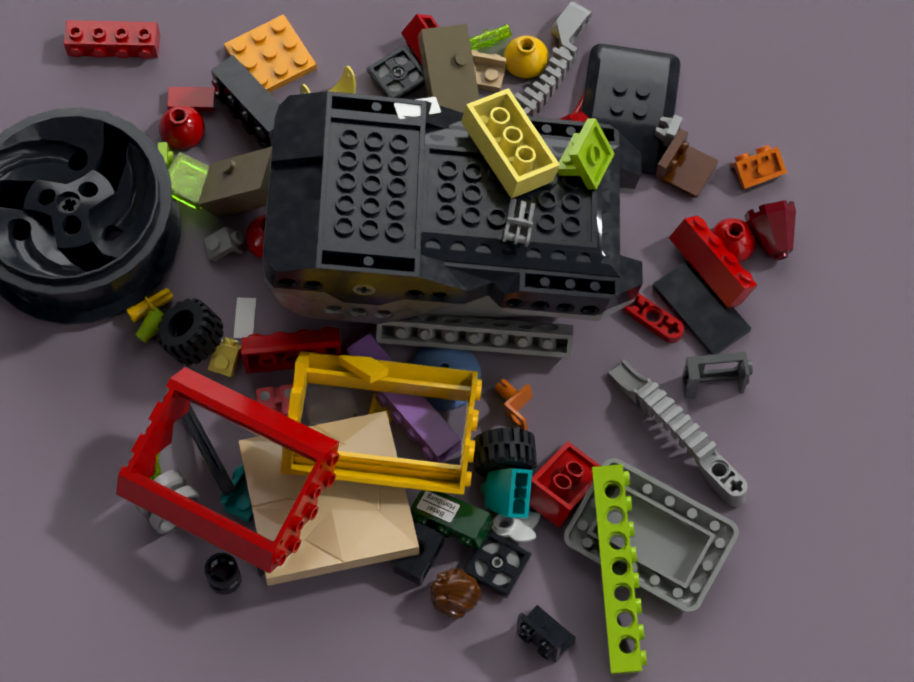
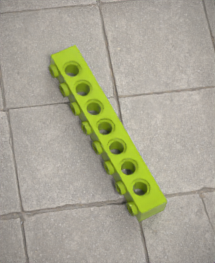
[592,464,647,675]

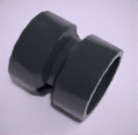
[205,552,241,595]

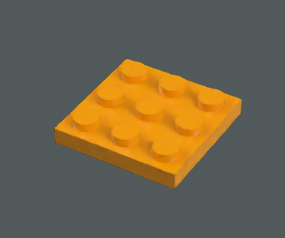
[224,14,317,93]

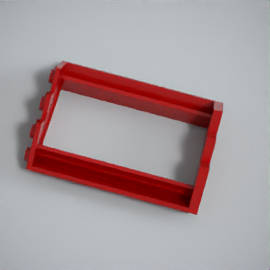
[116,367,339,574]

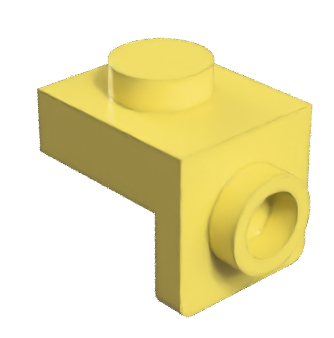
[208,337,241,377]

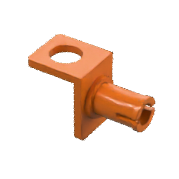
[494,379,533,430]

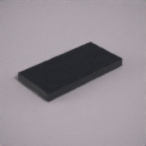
[652,260,751,355]

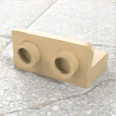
[471,50,506,92]

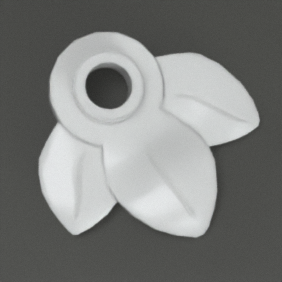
[492,511,540,542]

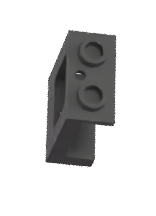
[682,352,753,399]

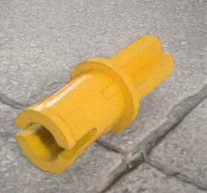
[126,288,174,323]

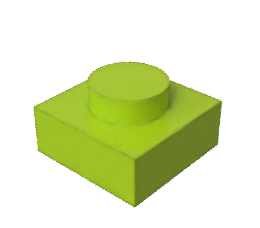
[158,142,174,174]

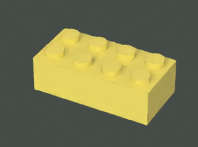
[461,88,560,199]

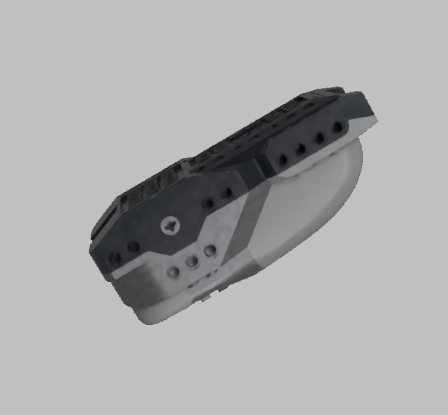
[262,91,643,324]

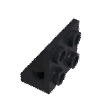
[517,605,576,663]

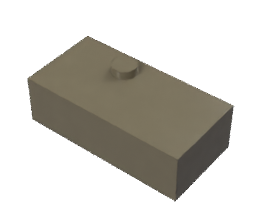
[417,24,480,113]
[197,147,272,218]

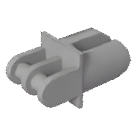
[503,199,535,247]

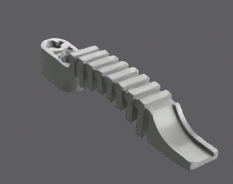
[514,1,593,117]
[608,359,748,507]

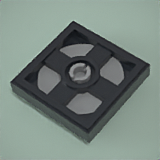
[367,45,426,98]
[464,531,532,599]

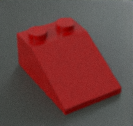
[529,441,601,528]

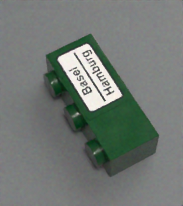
[410,490,494,549]

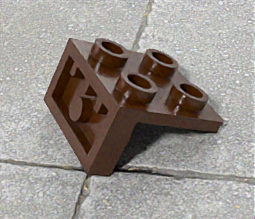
[655,129,718,198]

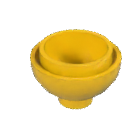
[503,36,549,78]

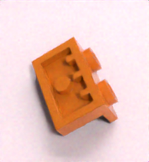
[729,144,787,189]

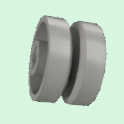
[135,469,201,534]

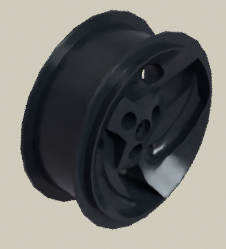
[0,108,181,325]

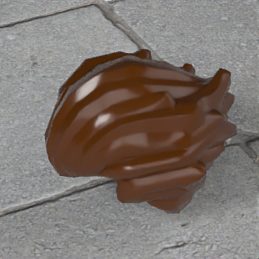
[430,567,482,619]

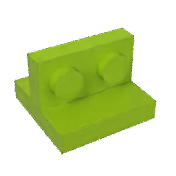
[557,118,615,190]

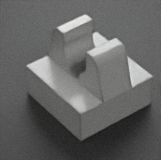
[655,115,683,147]

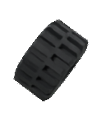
[156,298,224,366]
[473,427,537,477]

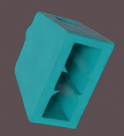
[481,468,532,518]

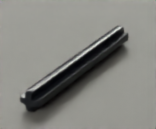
[182,404,235,496]

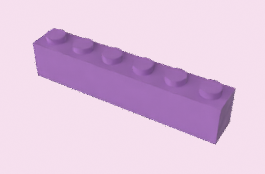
[346,334,461,463]

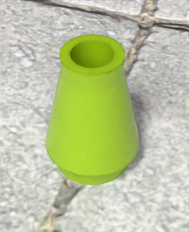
[135,308,164,344]

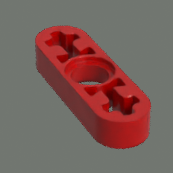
[622,293,684,343]

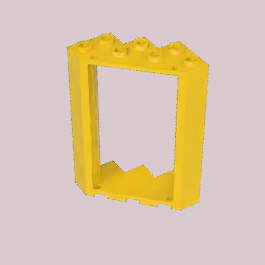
[280,351,482,495]

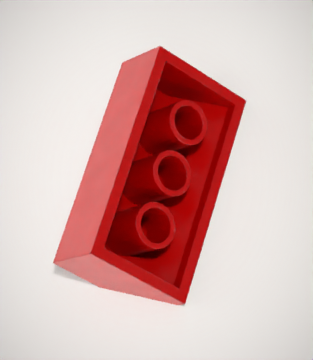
[241,327,342,374]

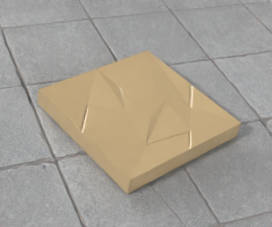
[238,411,419,586]

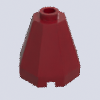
[744,200,796,261]

